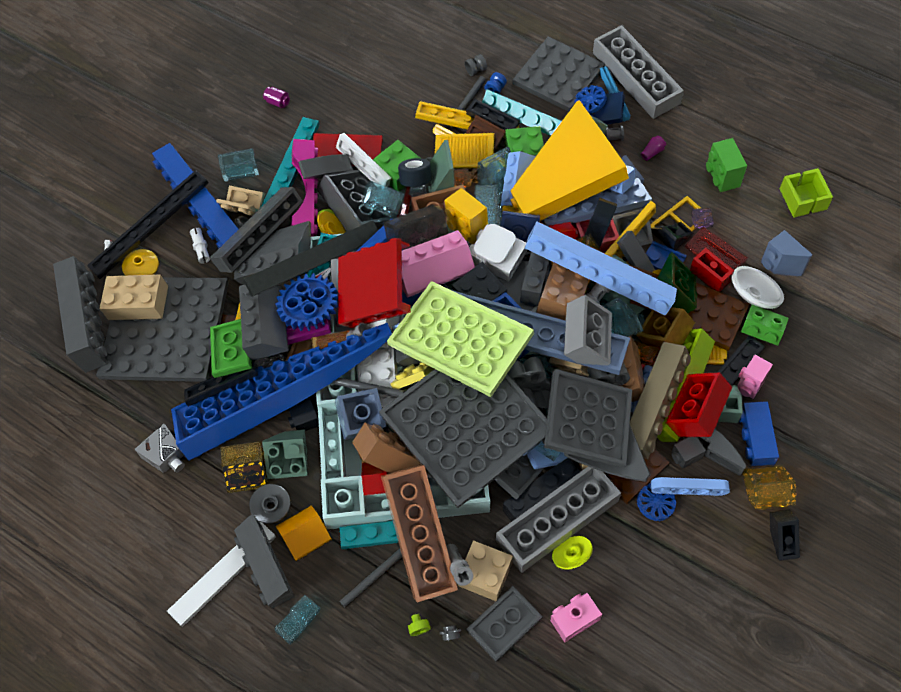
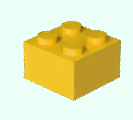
[444,188,488,244]

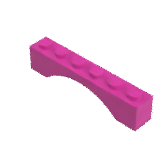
[291,139,318,237]

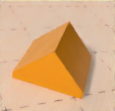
[276,505,332,561]

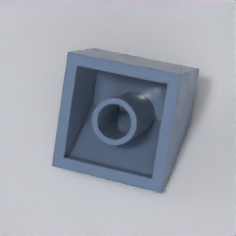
[761,230,813,276]
[335,388,387,440]

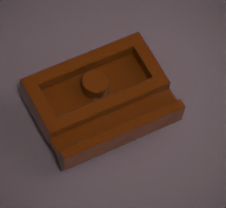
[465,115,505,153]

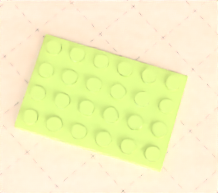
[387,281,534,397]

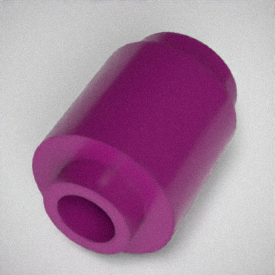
[263,87,290,108]

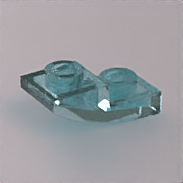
[275,595,320,645]

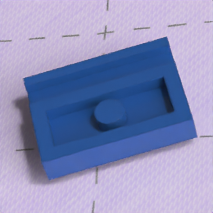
[646,241,687,270]

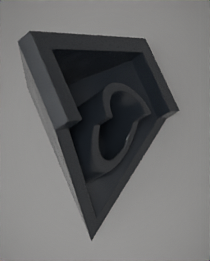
[651,222,694,250]

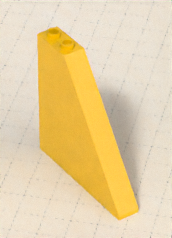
[510,100,629,221]

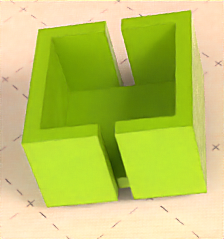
[780,168,833,218]

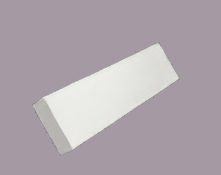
[336,133,391,192]

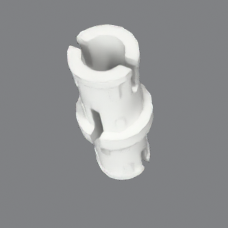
[190,228,210,264]

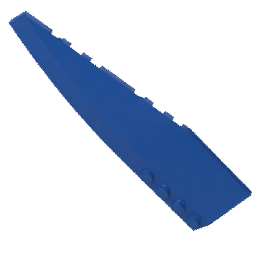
[171,323,392,460]

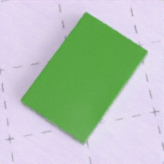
[210,319,252,378]

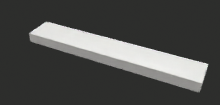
[167,522,276,627]

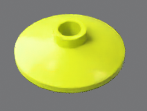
[552,536,593,569]

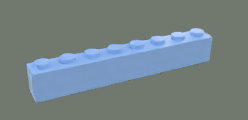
[525,221,677,315]

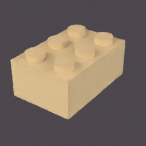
[100,275,168,320]

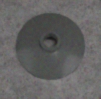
[249,484,290,524]

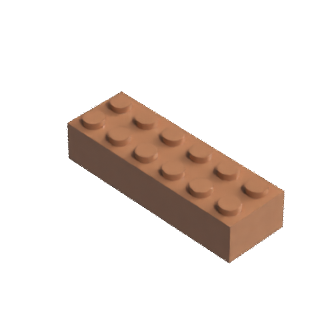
[381,464,458,602]

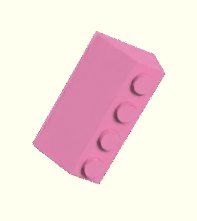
[402,230,475,297]

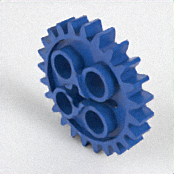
[276,273,338,331]

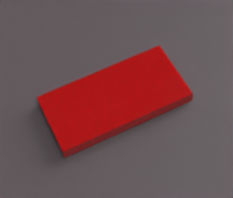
[313,133,383,166]

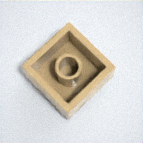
[458,541,513,601]

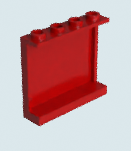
[338,238,411,328]

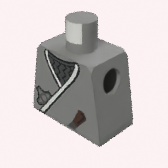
[135,424,185,473]

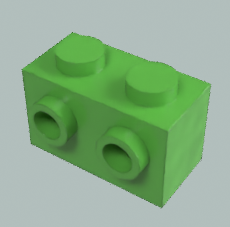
[741,305,789,346]

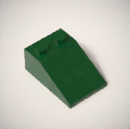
[657,252,697,313]

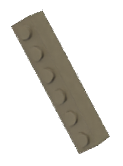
[630,342,691,459]

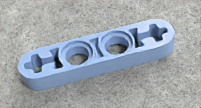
[651,477,730,496]

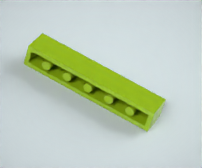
[657,329,715,442]

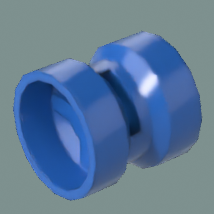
[484,72,507,94]

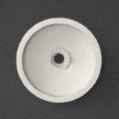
[732,266,784,309]

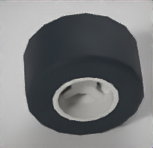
[398,158,432,187]

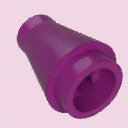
[640,135,666,161]

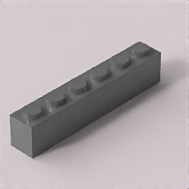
[210,187,303,272]

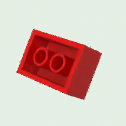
[666,373,732,437]

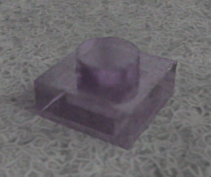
[691,208,714,228]

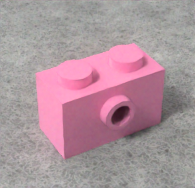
[738,355,773,399]
[550,593,602,642]

